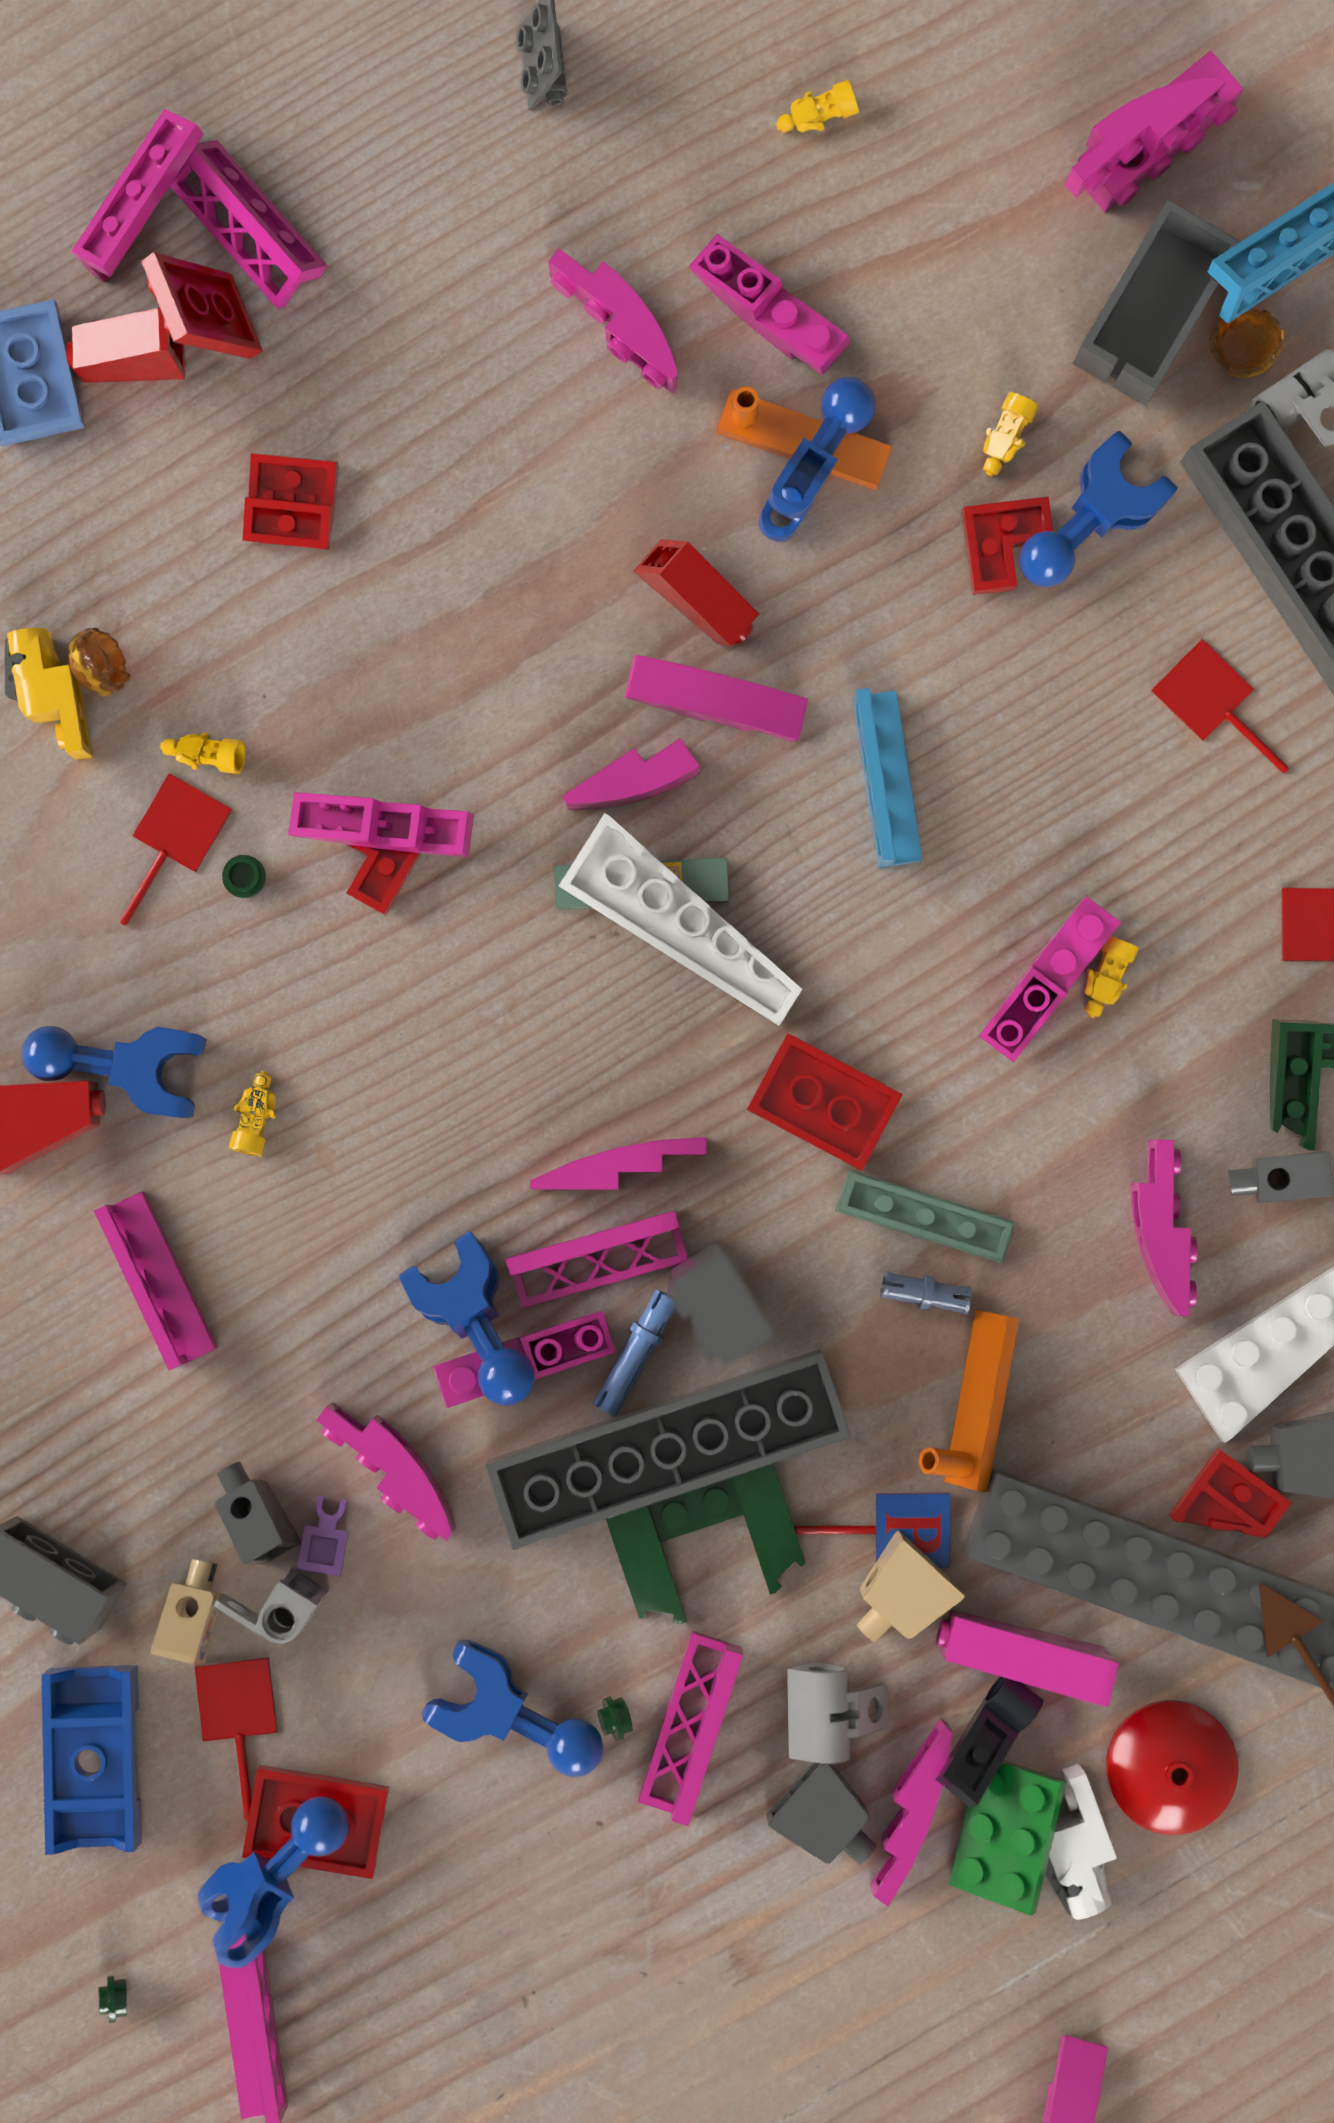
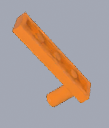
[717,386,892,491]
[919,1310,1020,1492]

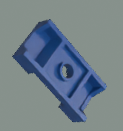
[41,1665,142,1855]

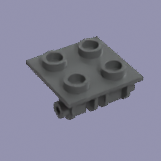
[516,0,567,110]

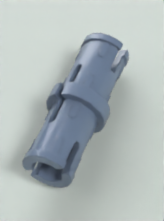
[880,1271,972,1315]

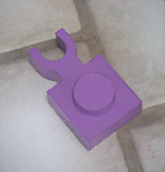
[297,1495,349,1577]

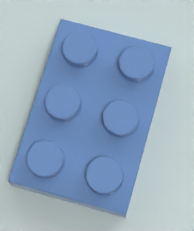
[0,299,85,447]

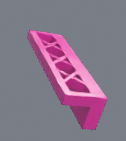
[71,109,204,283]
[170,140,328,309]
[94,1192,218,1370]
[506,1210,688,1308]
[638,1631,743,1826]
[218,1934,288,2123]

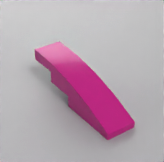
[624,655,808,742]
[288,792,474,858]
[530,1137,706,1190]
[870,1718,952,1907]
[1043,2035,1108,2123]

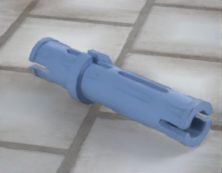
[592,1289,676,1417]

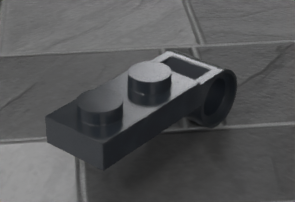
[935,1676,1044,1808]

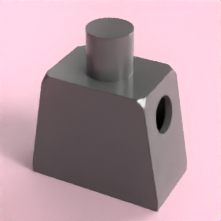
[1228,1151,1334,1203]
[1248,1412,1334,1498]
[215,1462,302,1565]
[767,1762,877,1865]

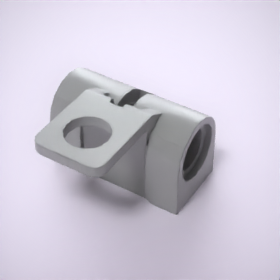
[1247,349,1334,447]
[213,1568,329,1644]
[787,1662,888,1764]

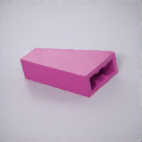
[936,1609,1119,1707]

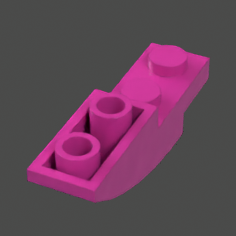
[1065,76,1226,198]
[689,234,850,375]
[548,248,678,394]
[979,895,1121,1062]
[1130,1139,1198,1316]
[432,1310,616,1408]
[316,1403,456,1541]

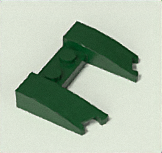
[1270,1019,1334,1151]
[606,1463,805,1624]

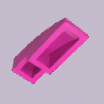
[562,738,700,810]

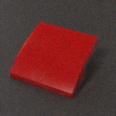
[242,453,339,550]

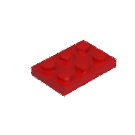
[141,252,263,359]
[746,1033,903,1171]
[242,1765,390,1879]

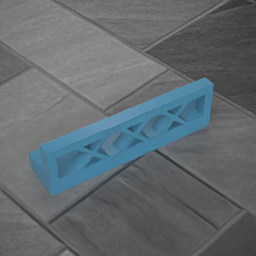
[1208,182,1334,324]
[853,688,923,868]

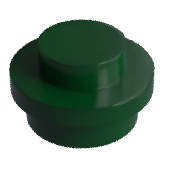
[222,855,266,898]
[597,1696,633,1742]
[98,1976,127,2023]

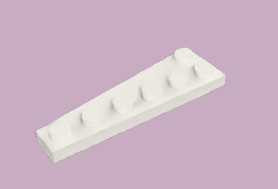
[559,813,802,1026]
[1175,1266,1334,1443]

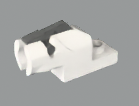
[1045,1763,1117,1920]

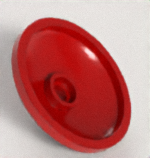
[1106,1700,1239,1835]

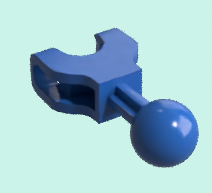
[758,377,876,542]
[1019,431,1178,587]
[21,1026,207,1119]
[399,1231,535,1406]
[422,1639,603,1777]
[198,1797,349,1968]

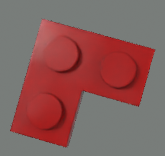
[962,496,1053,595]
[346,844,421,916]

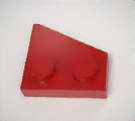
[1168,1448,1292,1538]

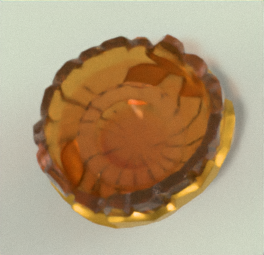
[1209,309,1284,378]
[68,628,131,697]

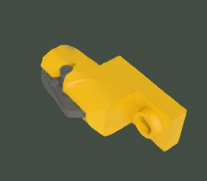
[4,628,93,760]

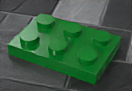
[948,1760,1066,1916]

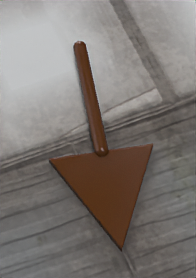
[1259,1582,1334,1707]

